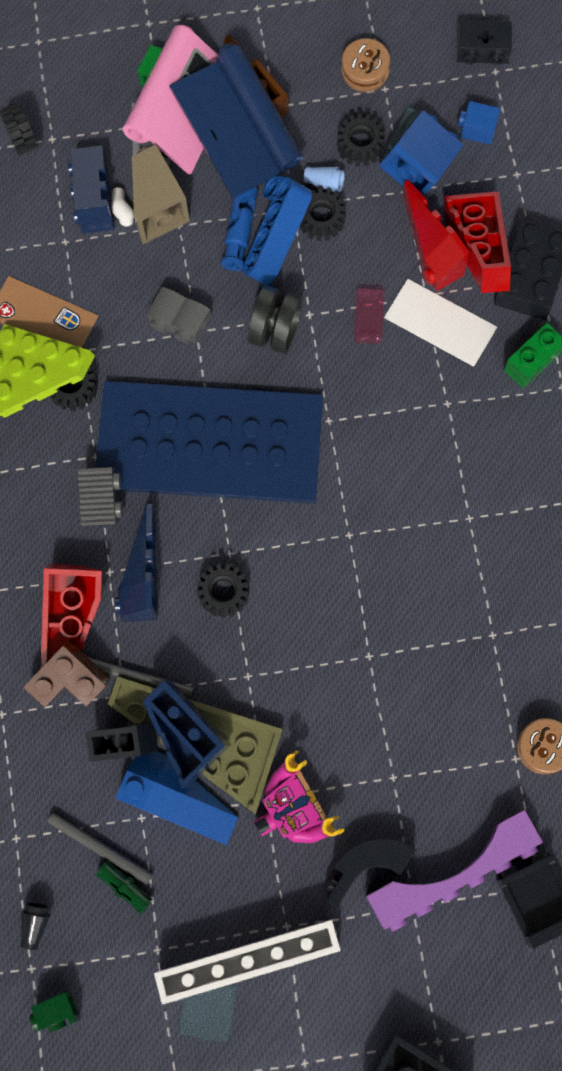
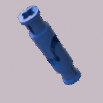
[221,187,258,271]

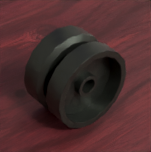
[248,285,303,354]

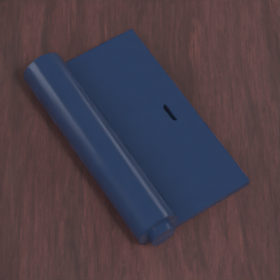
[169,43,304,199]

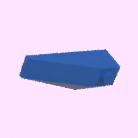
[115,751,238,845]

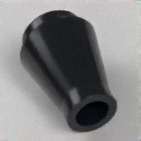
[20,902,51,950]

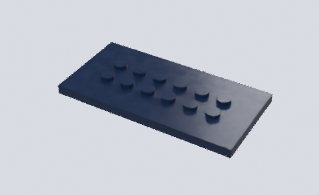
[95,381,323,504]

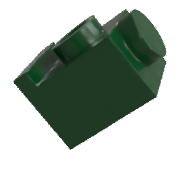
[29,990,80,1033]

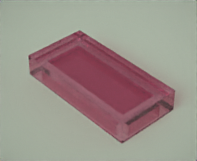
[354,289,384,344]

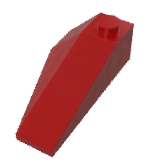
[402,180,470,291]
[41,564,102,668]

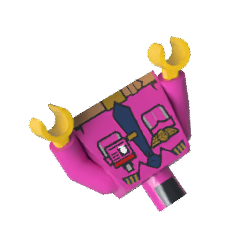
[253,750,344,843]

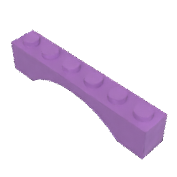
[366,810,543,932]

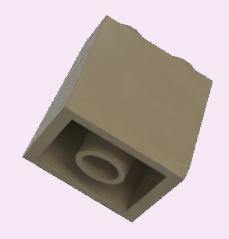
[132,145,190,245]

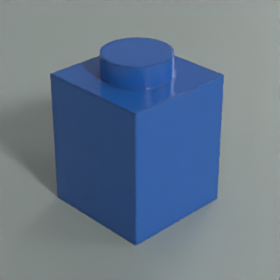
[458,101,501,145]

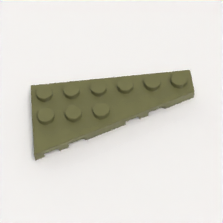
[108,676,283,815]

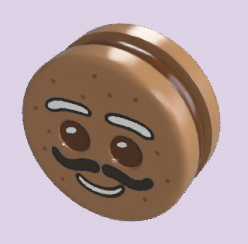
[341,38,390,92]
[517,718,562,775]

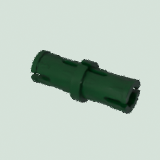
[96,861,153,915]

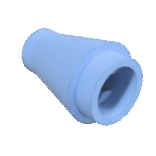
[304,167,345,193]

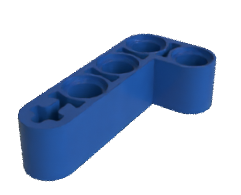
[243,176,312,286]

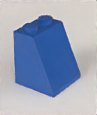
[379,110,464,196]

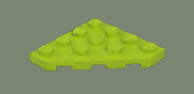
[0,324,95,418]

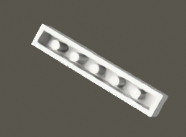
[154,920,341,1005]

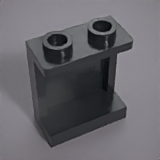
[496,852,562,949]

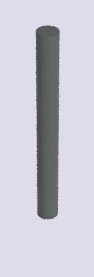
[88,657,194,698]
[47,813,153,884]

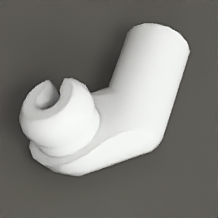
[111,187,134,226]

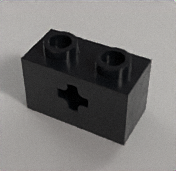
[457,20,512,65]
[86,721,158,762]

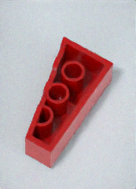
[444,191,511,293]

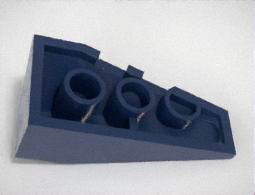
[115,504,157,622]

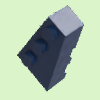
[67,145,114,234]
[143,680,231,788]

